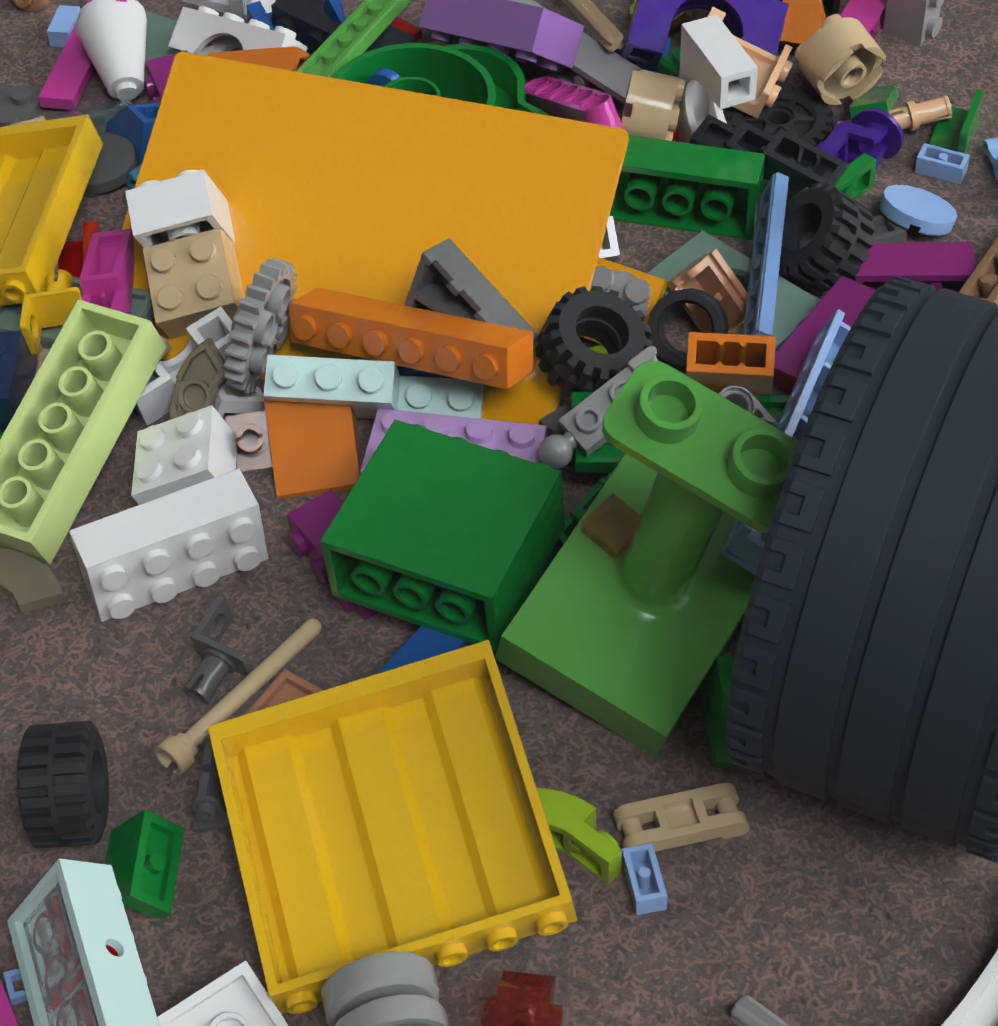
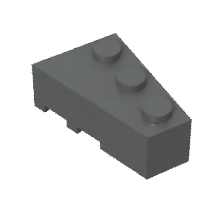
[405,238,539,349]

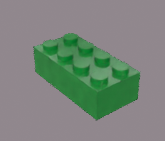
[610,135,765,241]

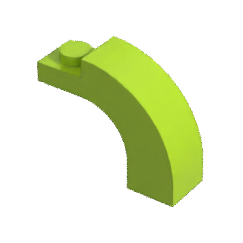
[537,788,622,885]

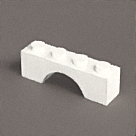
[168,5,308,56]

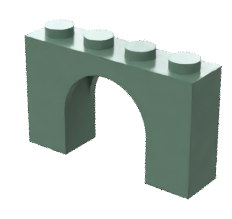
[647,231,821,350]

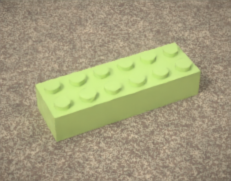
[0,299,167,565]

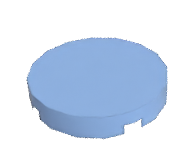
[879,185,958,236]

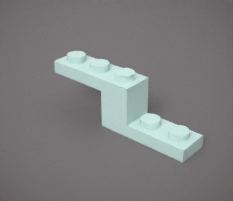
[263,355,485,419]

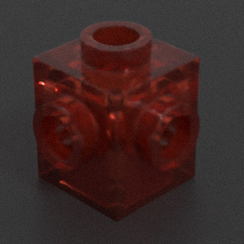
[486,971,563,1026]

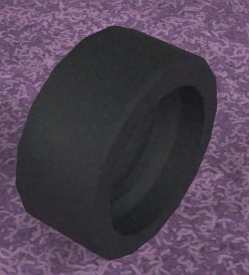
[648,288,729,368]

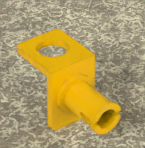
[20,269,82,355]

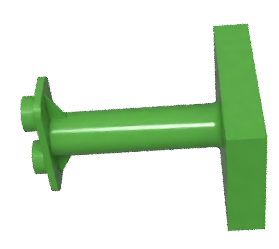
[495,361,800,755]

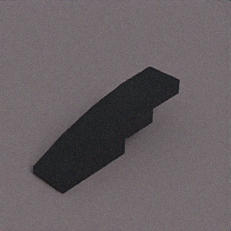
[689,115,849,189]

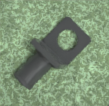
[183,596,253,705]

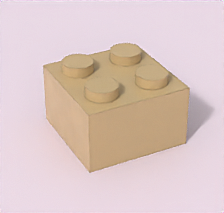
[143,228,245,339]

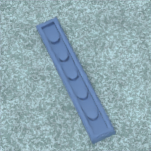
[743,172,789,336]

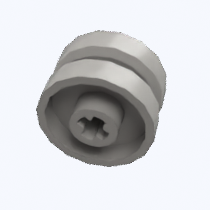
[321,952,449,1026]

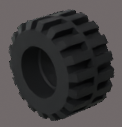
[779,183,875,295]
[535,286,652,397]
[17,721,109,849]

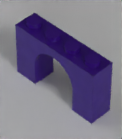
[622,0,789,66]

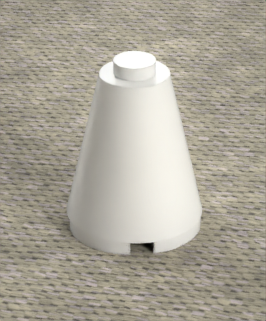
[74,0,147,101]

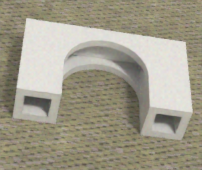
[677,14,758,143]

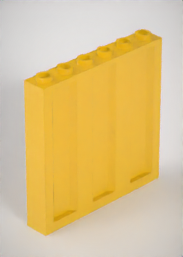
[0,114,103,306]
[208,640,578,1015]

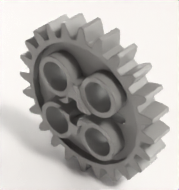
[224,258,297,394]

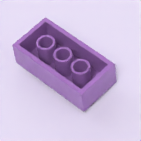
[419,0,584,72]

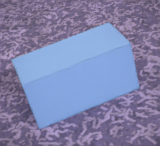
[47,5,81,47]
[915,143,970,184]
[622,843,668,915]

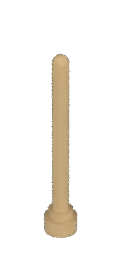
[154,618,322,777]

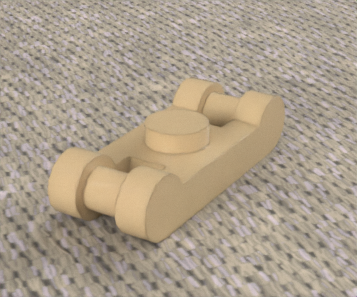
[613,783,750,852]

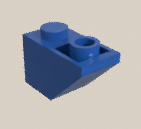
[107,102,161,163]

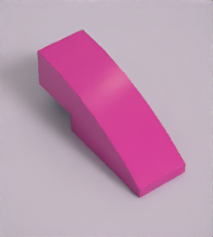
[79,229,134,314]

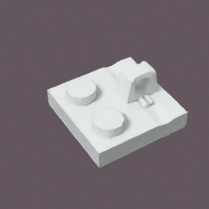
[157,960,288,1026]

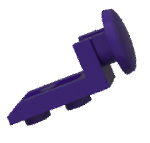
[799,108,903,191]

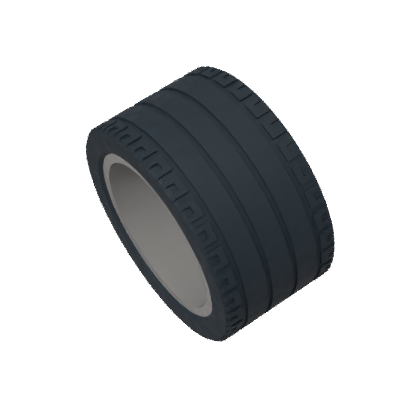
[726,276,998,863]

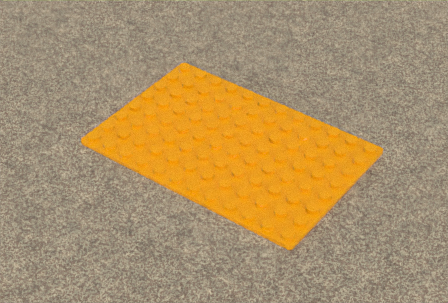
[122,52,629,425]

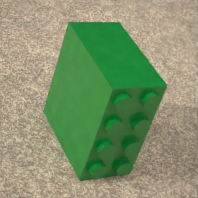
[320,419,565,652]

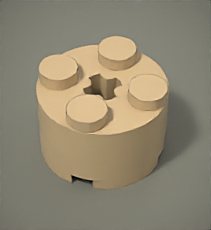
[795,14,886,105]
[621,68,686,141]

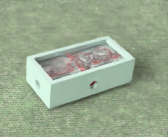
[7,858,161,1026]

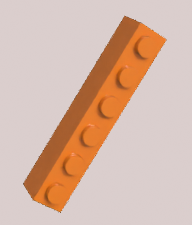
[289,288,533,390]

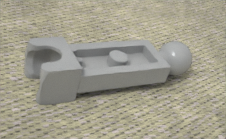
[538,346,658,469]

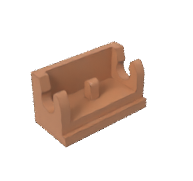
[667,249,748,334]

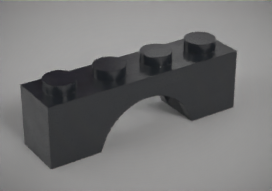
[271,0,415,52]

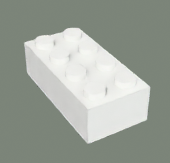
[69,469,269,622]

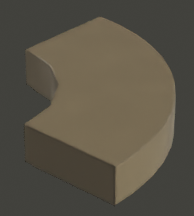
[169,338,227,420]
[0,548,65,613]

